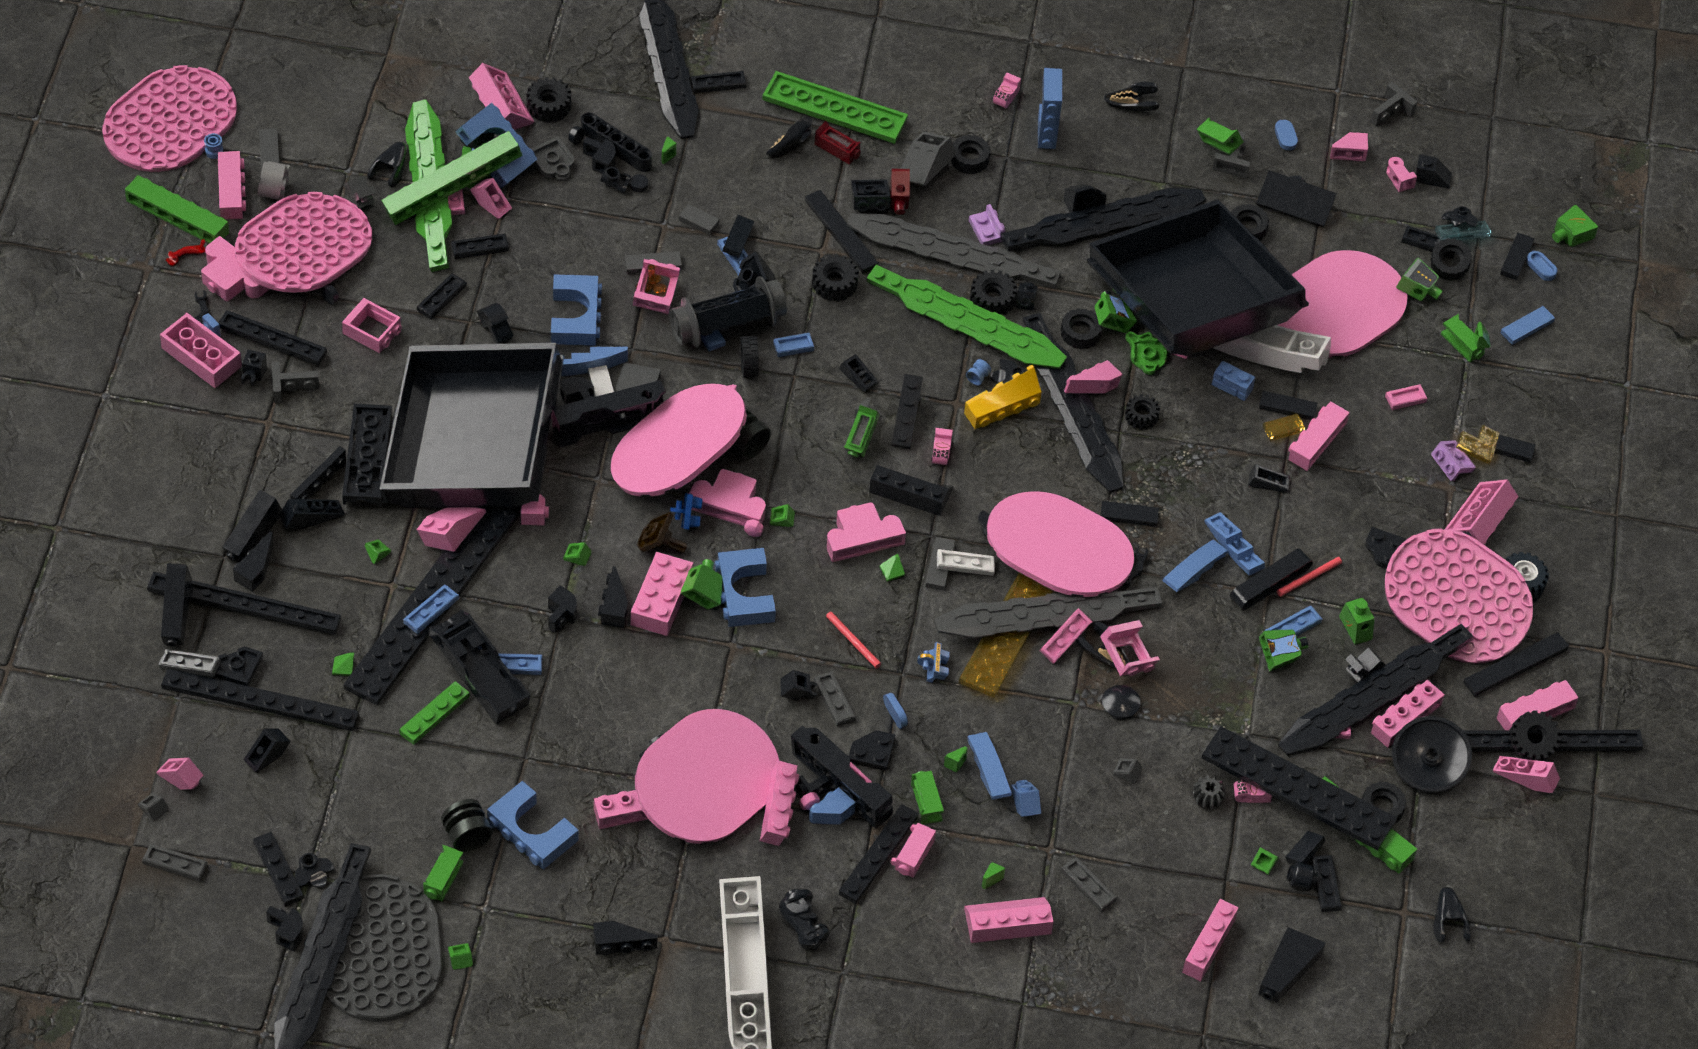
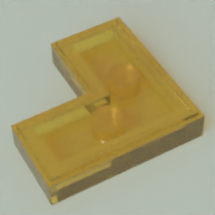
[1456,425,1499,464]

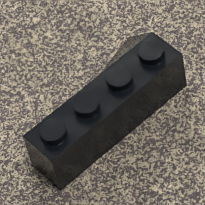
[869,465,954,516]

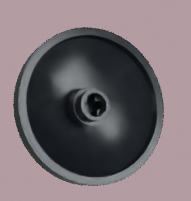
[1392,716,1472,794]

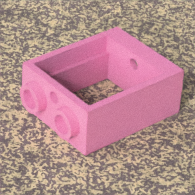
[342,298,402,353]

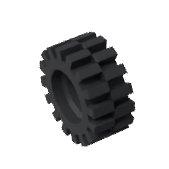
[1125,394,1160,430]

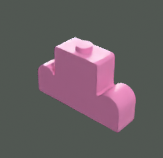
[201,236,270,301]
[690,469,766,526]
[826,502,906,562]

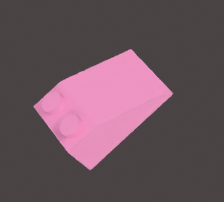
[416,507,486,552]

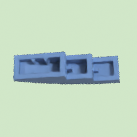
[561,347,628,376]
[1205,512,1265,576]
[1162,539,1228,592]
[968,732,1012,800]

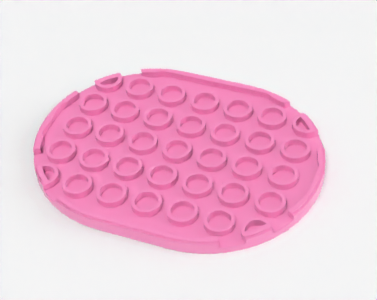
[102,65,237,172]
[235,192,372,293]
[1278,250,1407,358]
[611,384,747,496]
[987,492,1134,597]
[1384,529,1533,663]
[635,709,779,844]

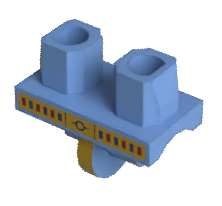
[917,642,950,682]

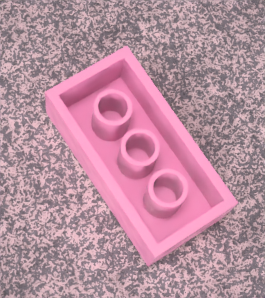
[160,313,242,388]
[630,552,693,636]

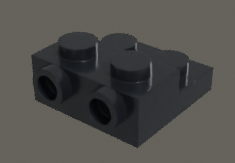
[851,179,890,211]

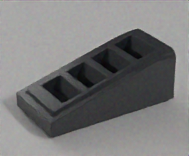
[839,354,879,392]
[1248,464,1290,492]

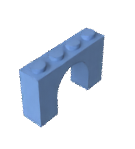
[1038,68,1062,149]
[455,103,537,188]
[551,274,602,345]
[714,548,776,627]
[487,781,579,870]

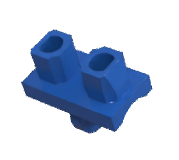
[670,493,703,529]

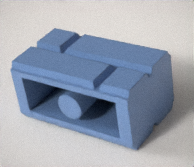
[1212,361,1255,401]

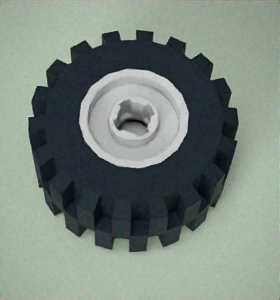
[1505,552,1549,602]

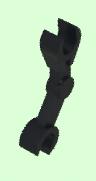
[194,290,209,324]
[1124,547,1148,588]

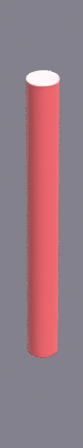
[1277,557,1342,597]
[826,612,881,669]

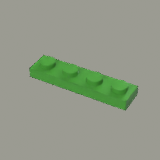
[399,681,470,745]

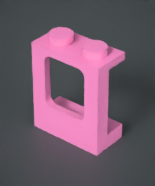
[633,259,680,314]
[1100,620,1160,676]

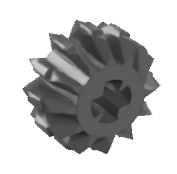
[1192,775,1226,810]

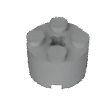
[258,161,290,200]

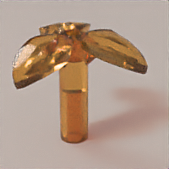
[635,264,667,293]

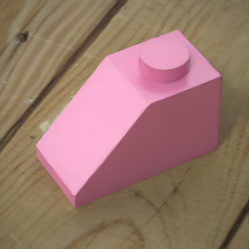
[1330,132,1368,161]
[470,178,512,218]
[521,494,549,525]
[156,758,204,790]

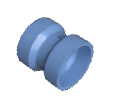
[204,133,223,159]
[966,359,991,386]

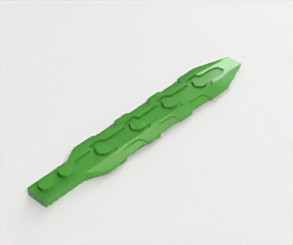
[405,99,452,272]
[867,265,1067,369]

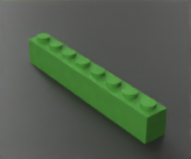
[381,131,523,225]

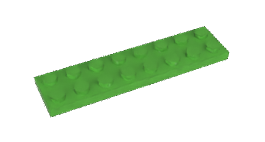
[762,71,908,144]

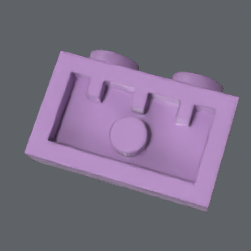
[969,204,1005,246]
[1431,440,1476,481]

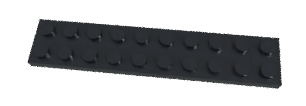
[1201,726,1397,851]

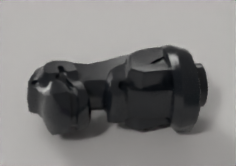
[779,889,830,950]

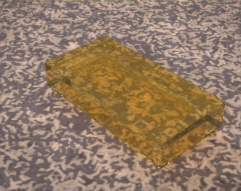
[1263,414,1305,441]

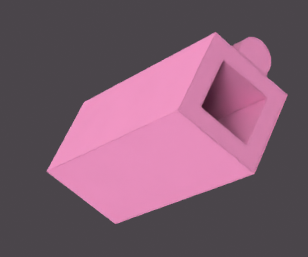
[890,823,936,877]

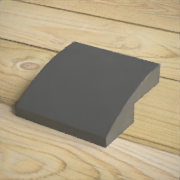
[615,363,661,392]

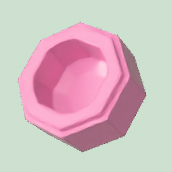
[744,519,764,537]
[799,792,820,810]

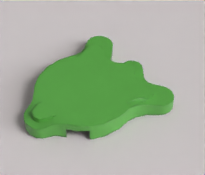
[1125,332,1168,375]

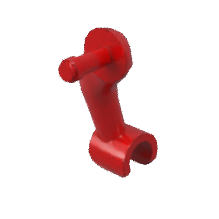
[166,239,206,266]

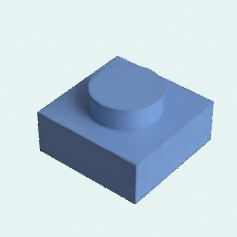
[202,313,221,337]

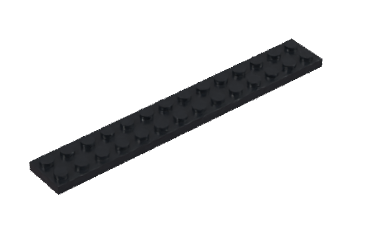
[343,506,521,705]

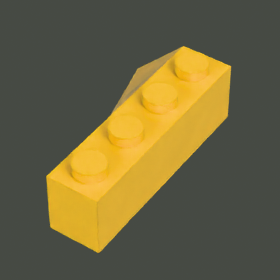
[964,365,1042,429]

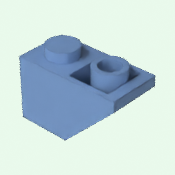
[1010,780,1041,817]
[809,787,856,824]

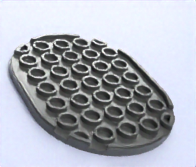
[326,874,442,1021]

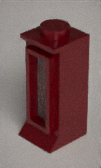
[815,121,861,164]

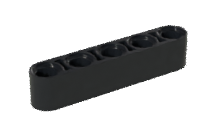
[581,112,652,172]
[1230,548,1313,611]

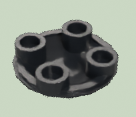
[1101,685,1141,721]

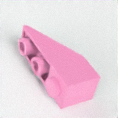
[1064,360,1123,393]
[1493,756,1560,793]

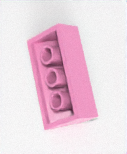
[469,63,534,130]
[1445,479,1519,545]
[964,897,1053,943]

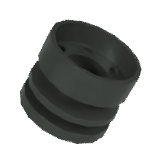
[731,409,771,459]
[441,799,493,852]

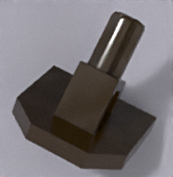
[636,512,687,554]

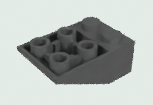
[901,131,956,186]

